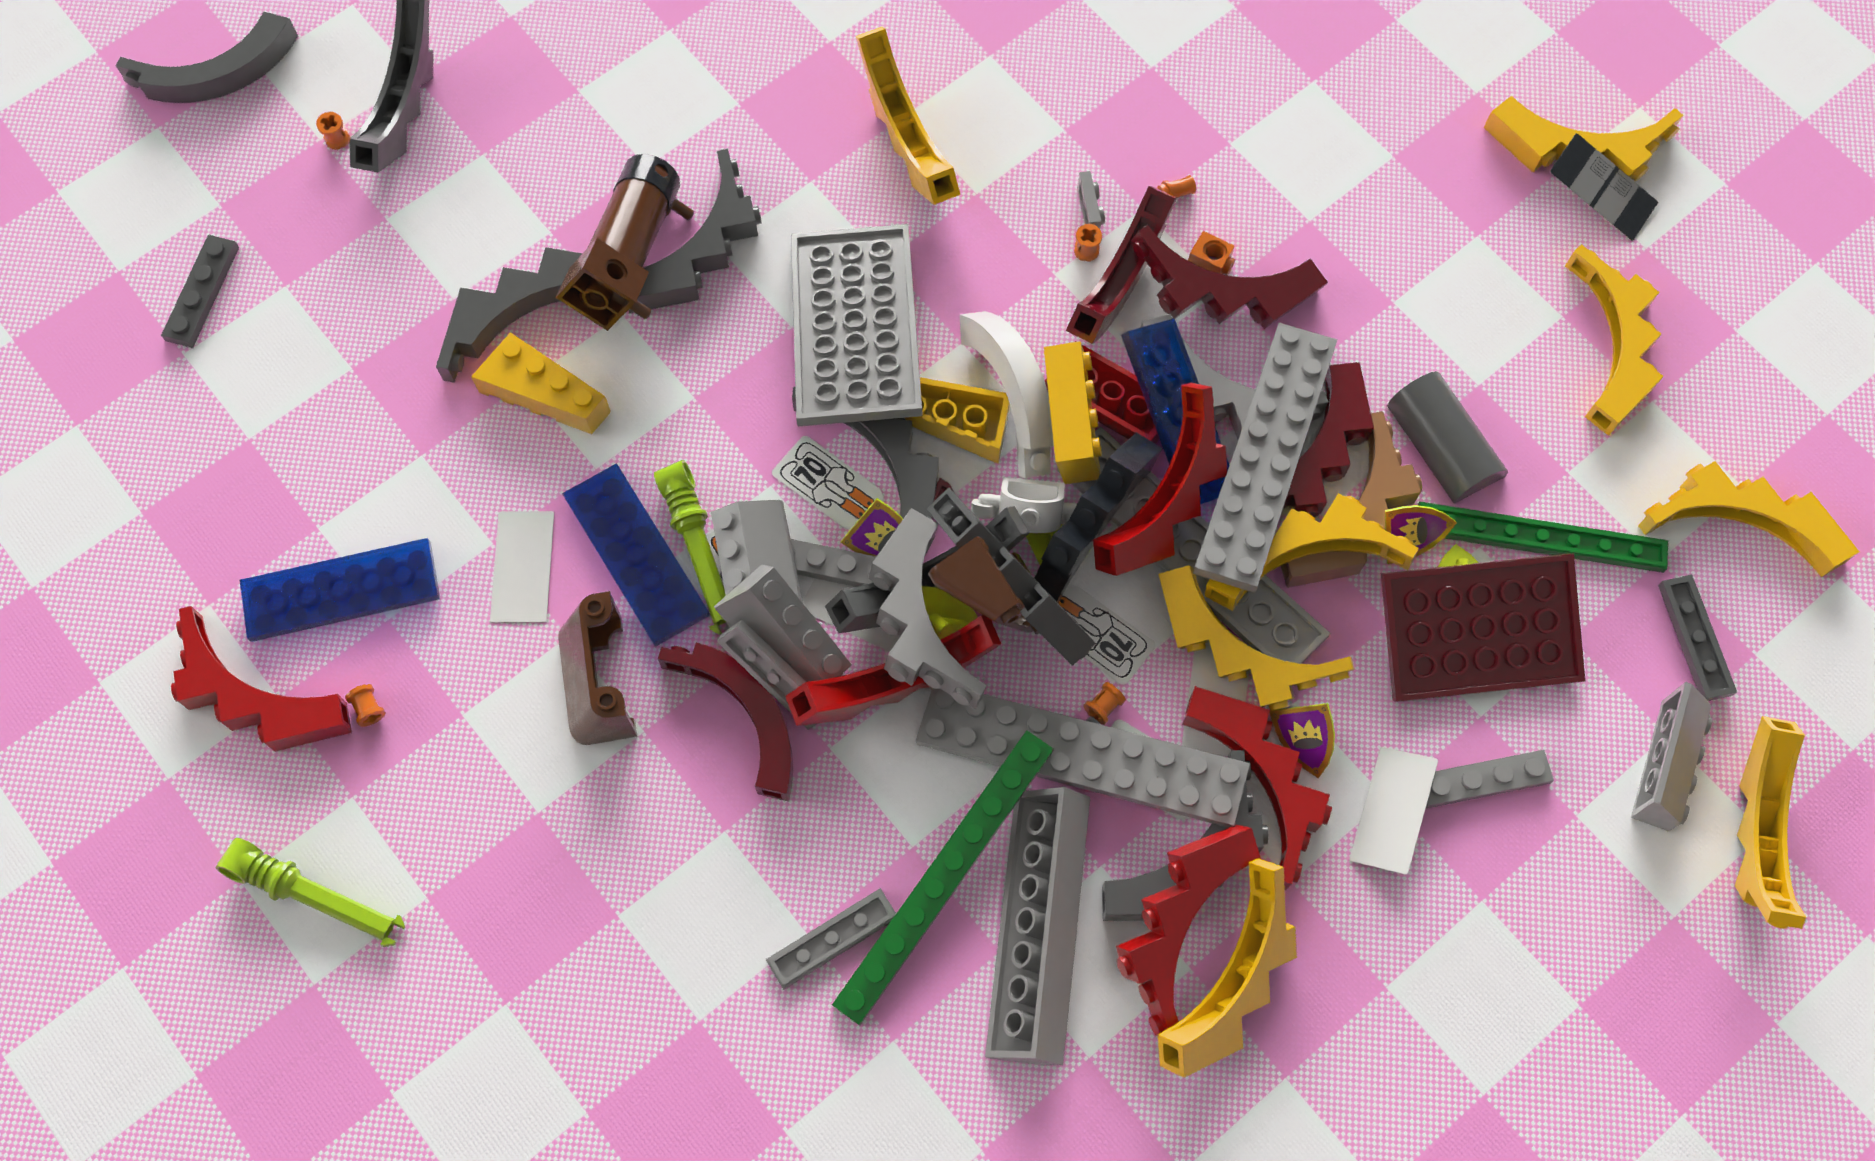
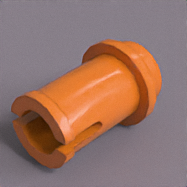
[1157,175,1196,198]

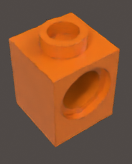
[1188,231,1236,275]

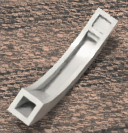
[960,311,1054,478]

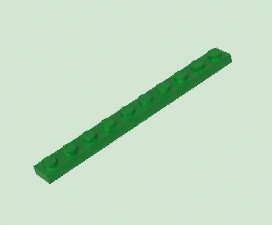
[832,730,1054,1025]

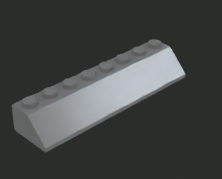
[985,787,1090,1065]

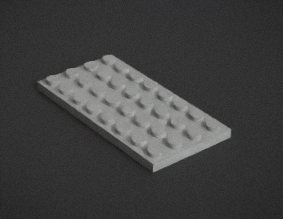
[791,224,923,426]

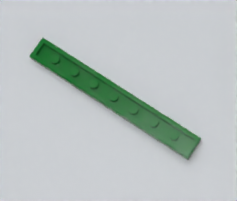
[1417,501,1669,573]

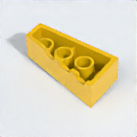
[471,332,611,434]
[1044,341,1102,484]
[905,377,1010,464]

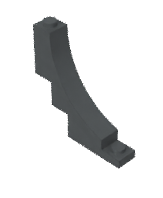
[436,247,583,382]
[927,488,1096,666]

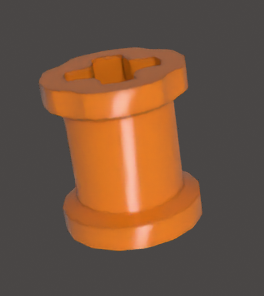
[316,111,350,150]
[1074,224,1102,262]
[1083,682,1126,725]
[345,684,386,727]

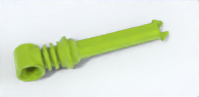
[654,460,726,635]
[216,838,405,947]

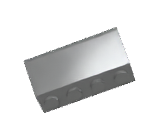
[711,500,803,603]
[714,564,852,682]
[1631,682,1713,831]

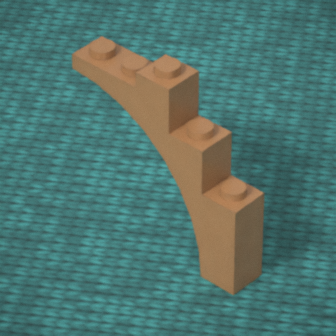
[1281,411,1422,588]

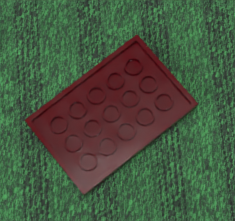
[1381,554,1586,702]

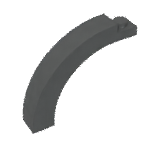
[116,11,298,103]

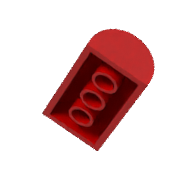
[1045,341,1180,444]

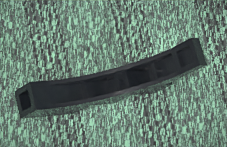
[1034,432,1163,603]

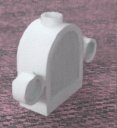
[971,477,1077,533]

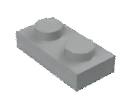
[1077,171,1105,228]

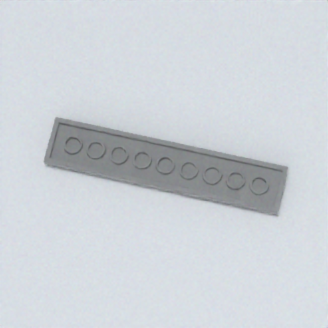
[1193,323,1337,593]
[1057,426,1331,664]
[916,688,1250,828]

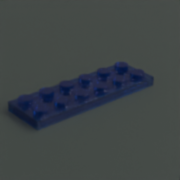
[1121,318,1230,505]
[562,463,710,647]
[239,538,440,642]

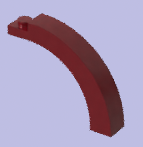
[1066,185,1177,344]
[658,642,793,802]

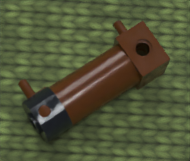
[555,154,694,331]

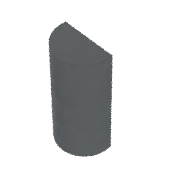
[1387,371,1508,504]

